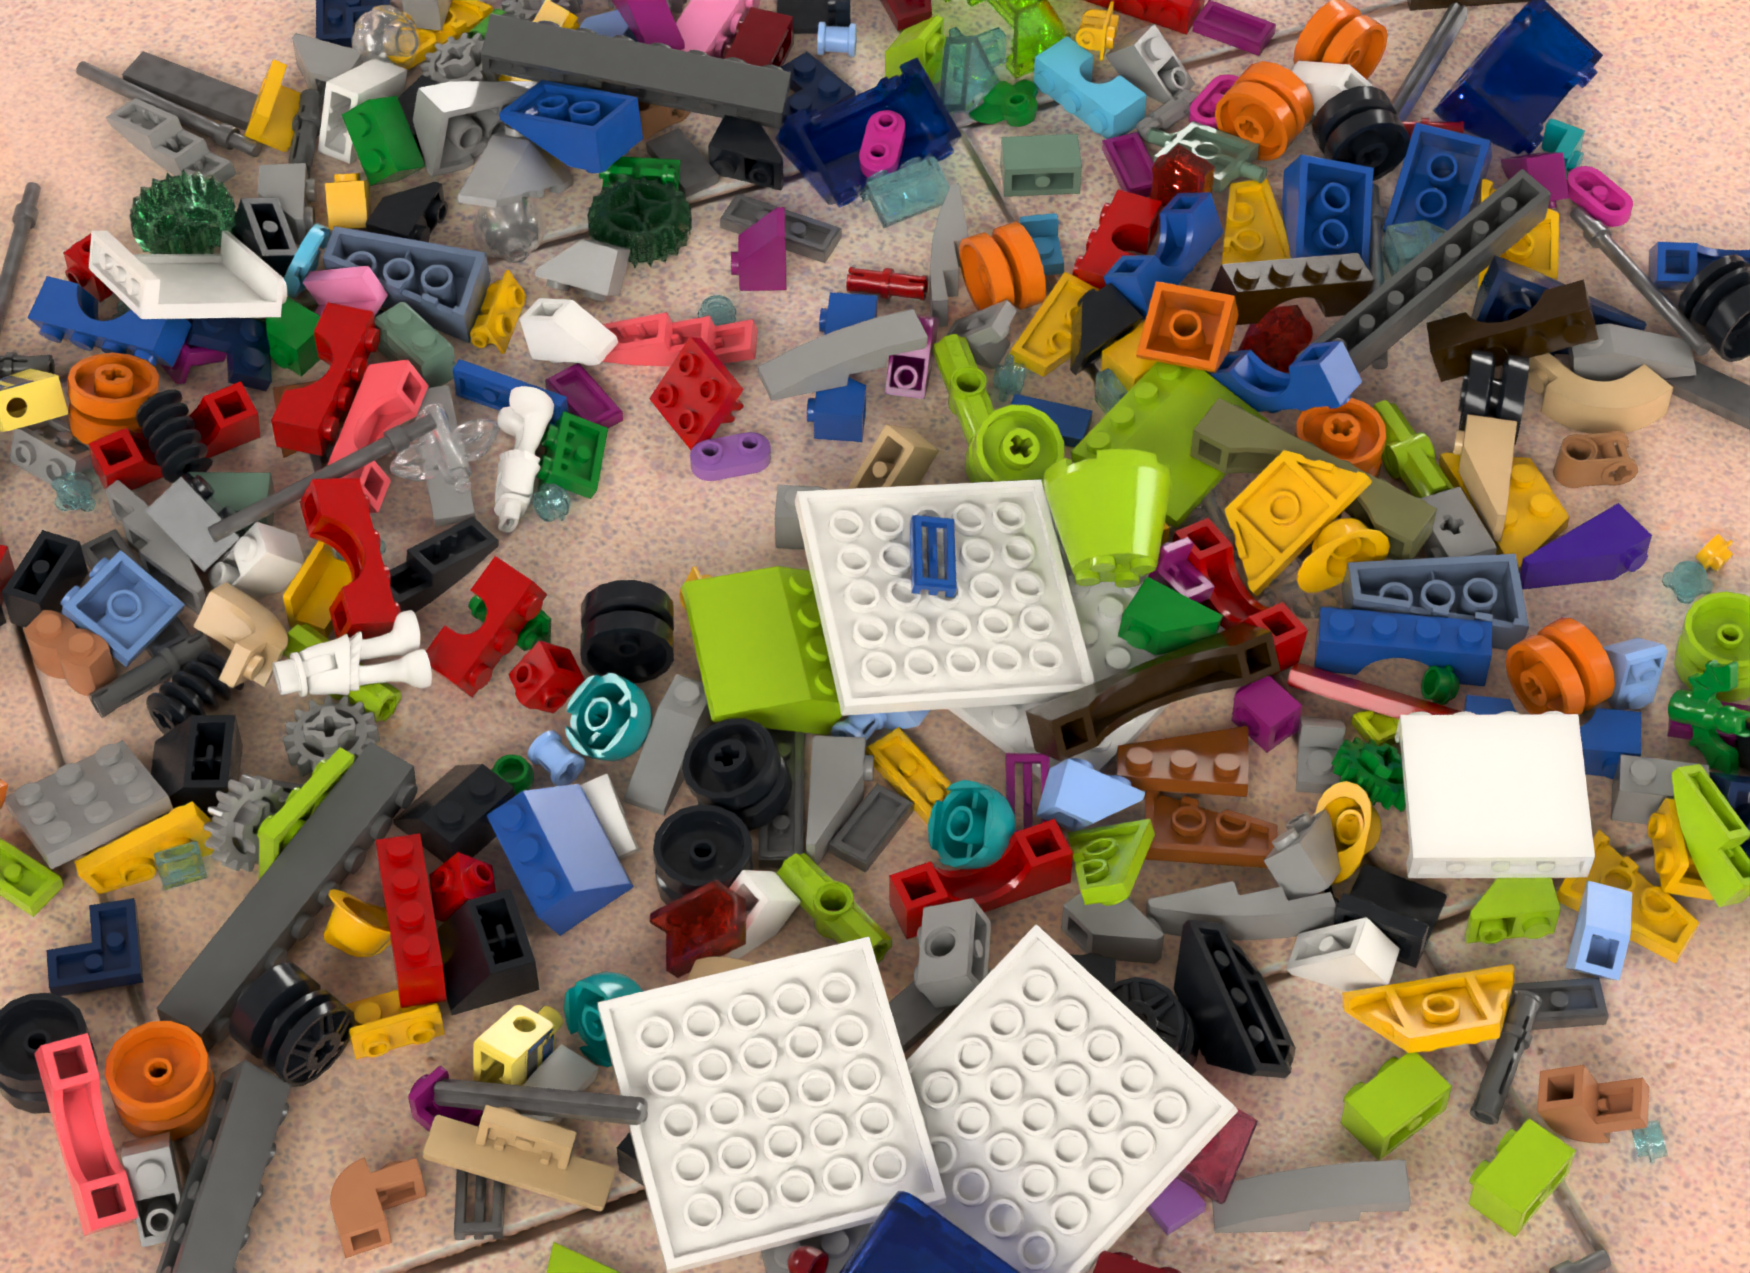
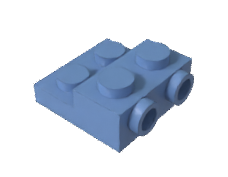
[60,550,185,668]

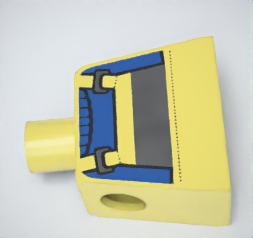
[0,368,69,432]
[473,1005,563,1086]

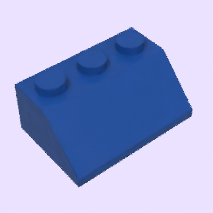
[487,784,634,936]

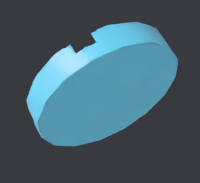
[284,223,331,299]

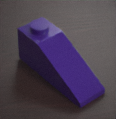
[1520,503,1652,590]

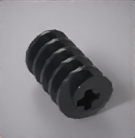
[135,389,213,483]
[146,650,244,735]

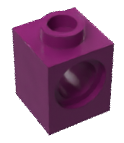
[1231,676,1302,753]

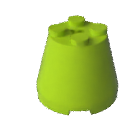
[1044,449,1172,588]

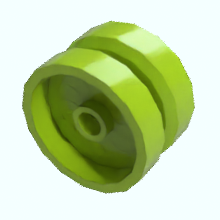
[965,404,1064,491]
[1674,591,1750,702]

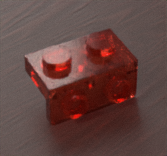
[1149,144,1215,211]
[1237,305,1313,374]
[650,880,746,978]

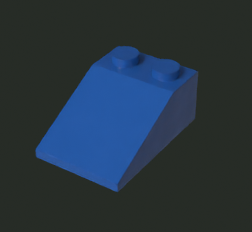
[499,80,643,173]
[1383,123,1492,244]
[1282,154,1374,270]

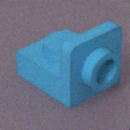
[1019,213,1064,276]

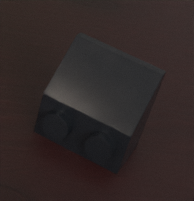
[393,764,515,863]

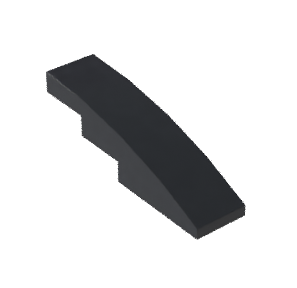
[390,517,499,613]

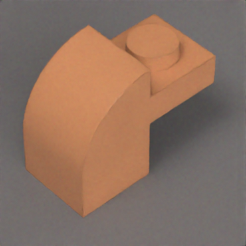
[1537,1065,1649,1143]
[330,1157,426,1258]

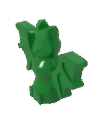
[1668,660,1750,775]

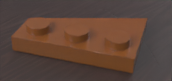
[1116,726,1249,797]
[1144,790,1278,868]

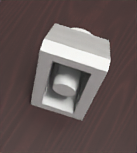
[693,870,801,959]
[1286,917,1400,991]

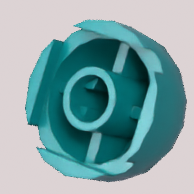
[565,673,653,762]
[928,780,1016,870]
[564,971,644,1067]

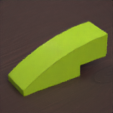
[1672,764,1750,907]

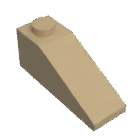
[1453,414,1517,542]

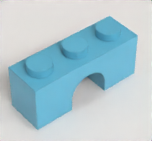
[1034,36,1147,139]

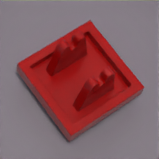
[649,336,744,450]

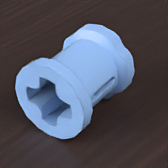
[817,22,857,57]
[831,713,887,745]
[527,730,585,786]

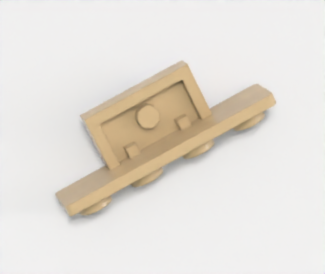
[422,1105,615,1212]

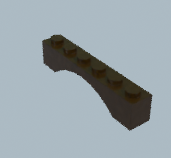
[1025,622,1280,762]

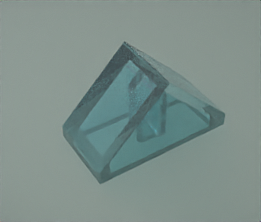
[938,36,999,113]

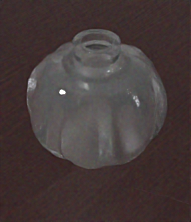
[351,5,420,68]
[472,197,547,263]

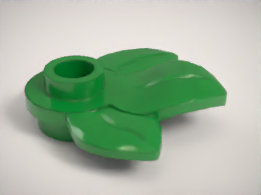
[968,79,1038,127]

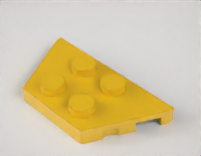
[1477,179,1559,293]
[1224,450,1372,596]
[1439,452,1570,574]
[1342,964,1515,1054]

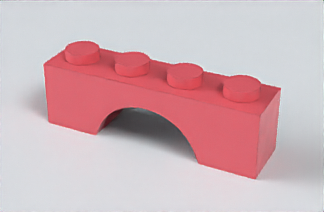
[327,360,429,513]
[34,1033,138,1236]

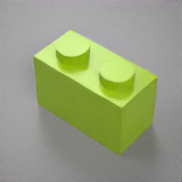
[1340,1052,1452,1161]
[1468,1118,1576,1237]

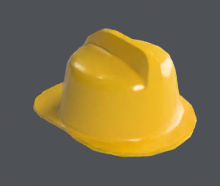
[1296,518,1390,593]
[1315,781,1382,885]
[323,889,391,958]

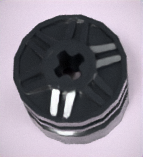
[1678,254,1750,362]
[229,963,355,1087]
[1107,977,1200,1067]

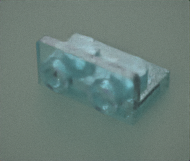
[860,156,950,228]

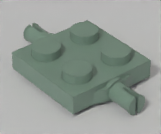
[1146,121,1267,193]

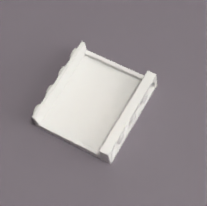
[89,231,287,319]
[1395,711,1595,878]

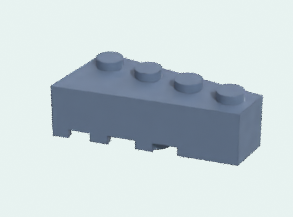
[323,226,491,343]
[1341,554,1529,650]

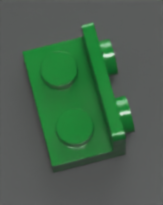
[535,411,608,499]

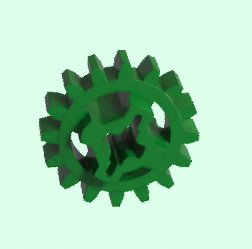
[1331,737,1406,812]

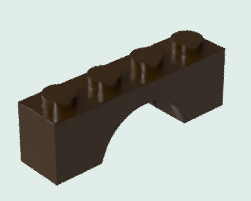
[1210,253,1375,325]
[1426,279,1599,382]

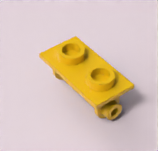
[1076,1,1119,61]
[470,269,527,354]

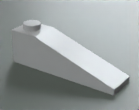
[413,81,538,177]
[458,125,573,208]

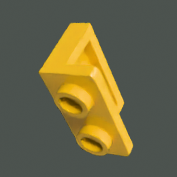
[1647,798,1713,901]

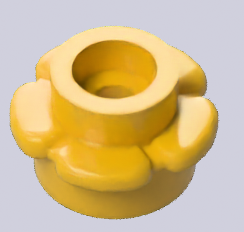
[1695,534,1734,572]

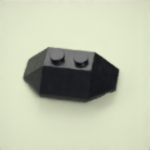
[1173,920,1296,1078]

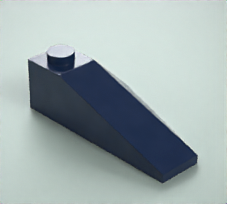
[1471,255,1647,357]

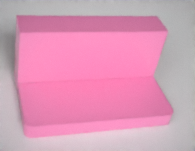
[303,266,388,317]

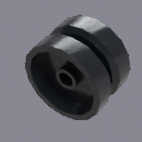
[1312,86,1410,181]
[1458,349,1529,446]
[580,580,674,684]
[682,718,793,831]
[653,804,753,920]
[0,993,98,1114]

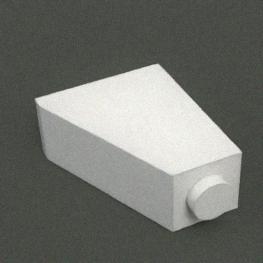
[318,58,407,164]

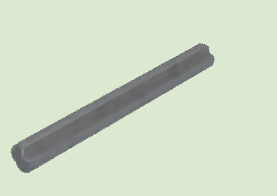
[1391,2,1468,121]
[433,1078,648,1125]

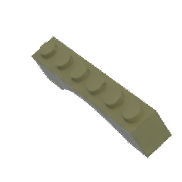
[1190,398,1437,560]

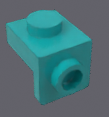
[1541,118,1585,179]

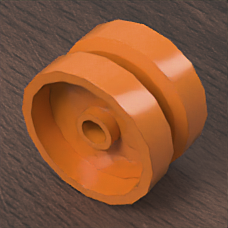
[1293,0,1388,80]
[1215,61,1314,161]
[959,221,1046,311]
[68,353,159,445]
[1295,398,1386,478]
[1505,617,1615,716]
[105,1021,217,1141]

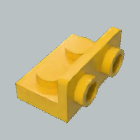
[344,989,445,1060]

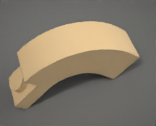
[1527,353,1674,434]
[193,582,288,688]

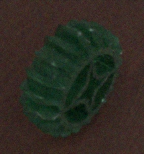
[129,169,236,254]
[587,175,692,268]

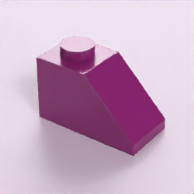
[1501,152,1569,209]
[731,207,787,291]

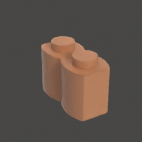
[24,610,118,697]

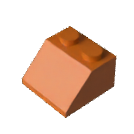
[1136,281,1239,373]

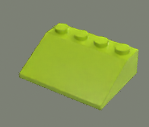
[1071,362,1270,527]
[681,566,842,735]

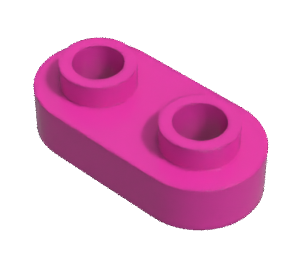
[1189,74,1239,130]
[859,110,906,180]
[1567,166,1633,227]

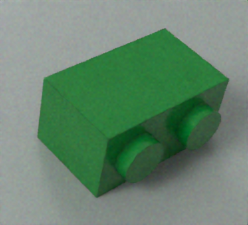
[341,96,426,186]

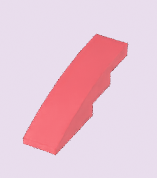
[602,312,758,367]

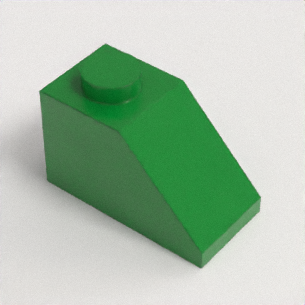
[266,297,321,377]
[1118,577,1223,655]

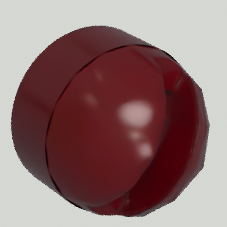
[787,1245,829,1273]

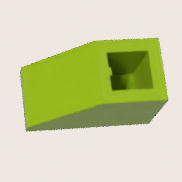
[885,15,946,95]
[1464,878,1561,944]

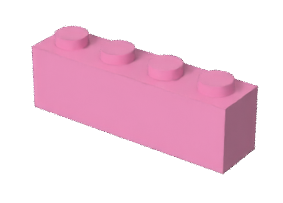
[676,0,761,59]

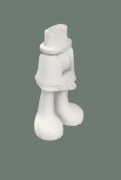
[494,386,554,533]
[273,610,432,697]

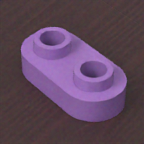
[690,432,771,481]

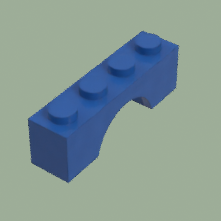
[1104,192,1224,320]
[1648,242,1750,290]
[28,276,192,367]
[807,292,877,442]
[1205,341,1362,413]
[1314,607,1492,686]
[1463,695,1641,779]

